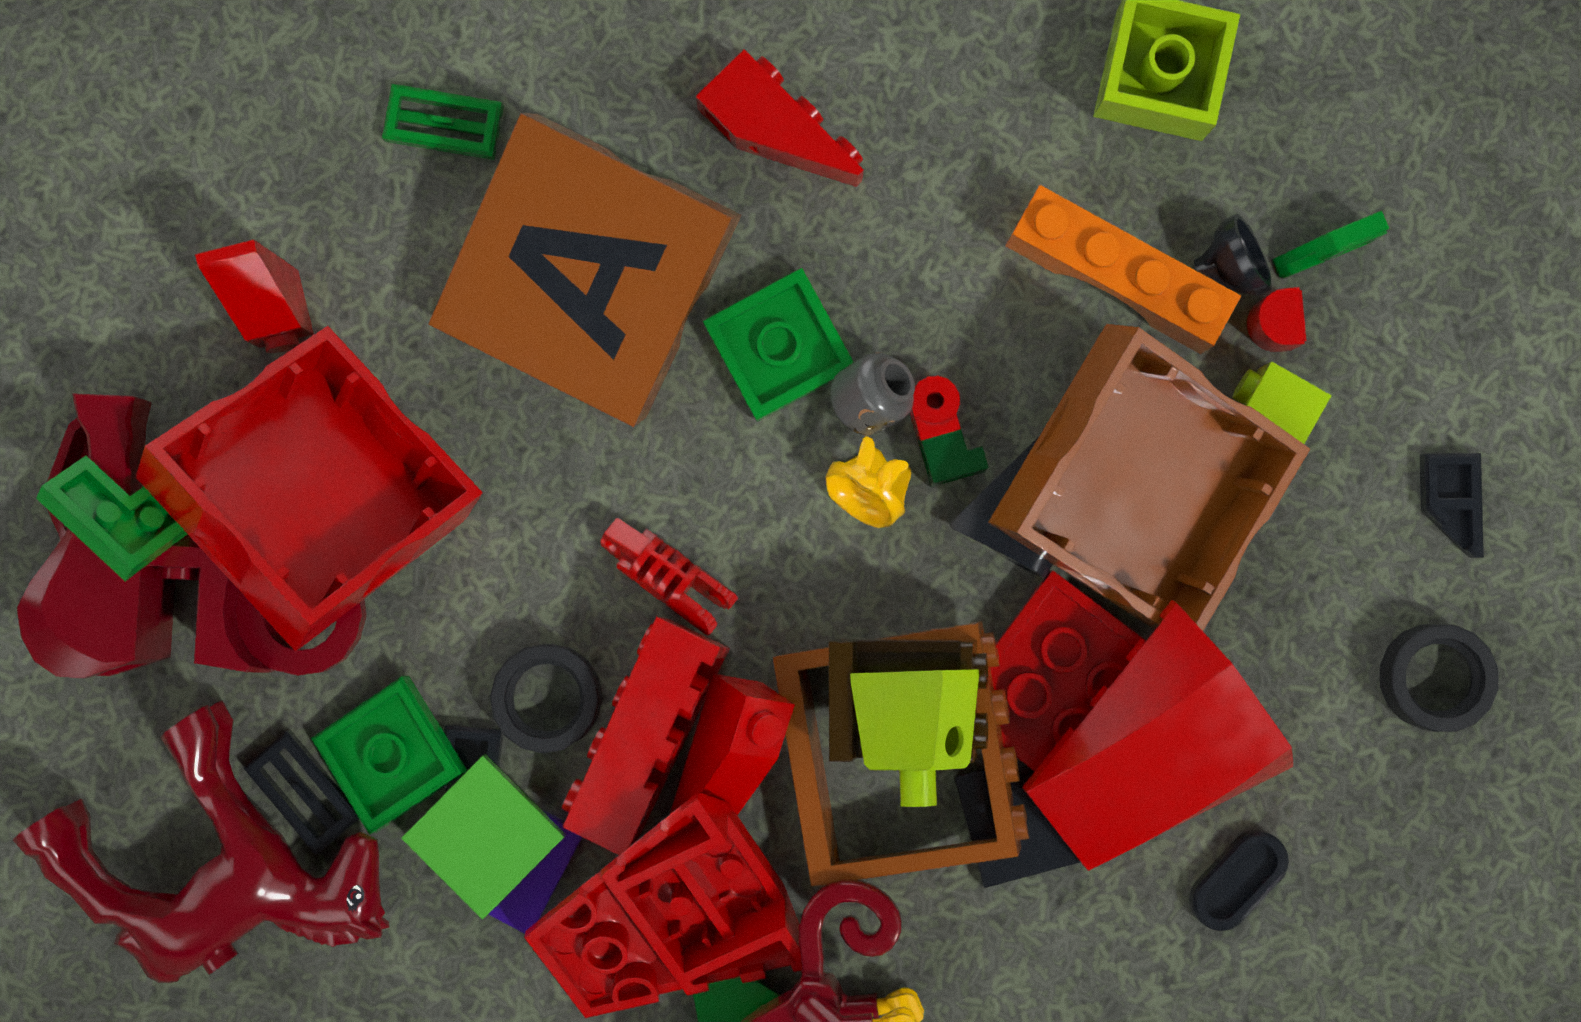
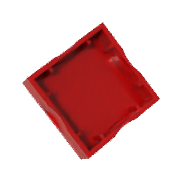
[135,326,483,652]

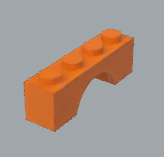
[1005,185,1241,354]

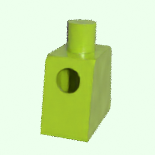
[850,670,979,807]

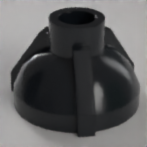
[1194,214,1272,296]

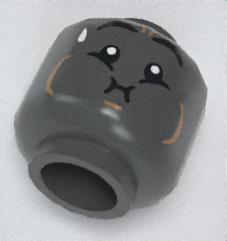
[830,352,915,436]

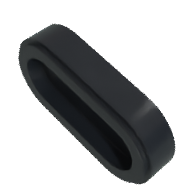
[1189,830,1289,931]

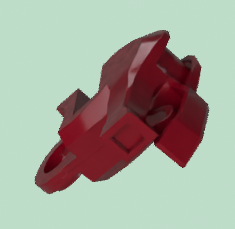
[17,393,367,678]

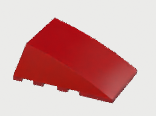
[1022,600,1294,871]
[524,792,802,1018]

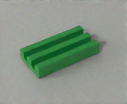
[382,84,504,160]

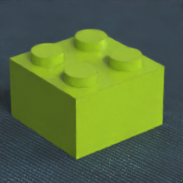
[1093,0,1241,141]

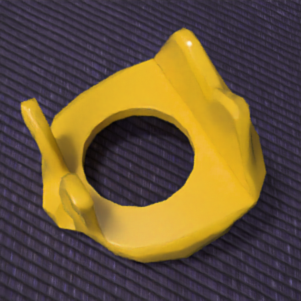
[826,436,911,528]

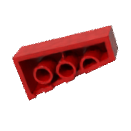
[562,616,730,855]

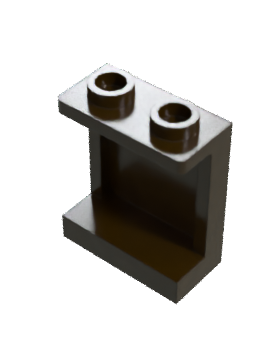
[829,639,988,763]

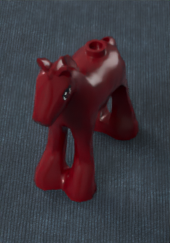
[13,700,390,983]

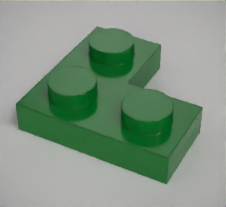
[36,456,187,581]

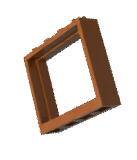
[773,621,1029,887]

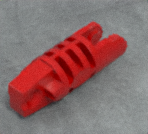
[600,518,738,636]

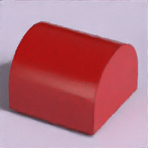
[1247,287,1307,352]

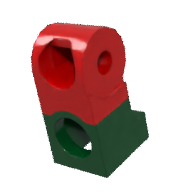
[909,376,989,488]

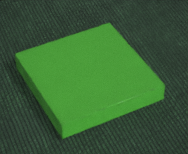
[401,754,566,920]

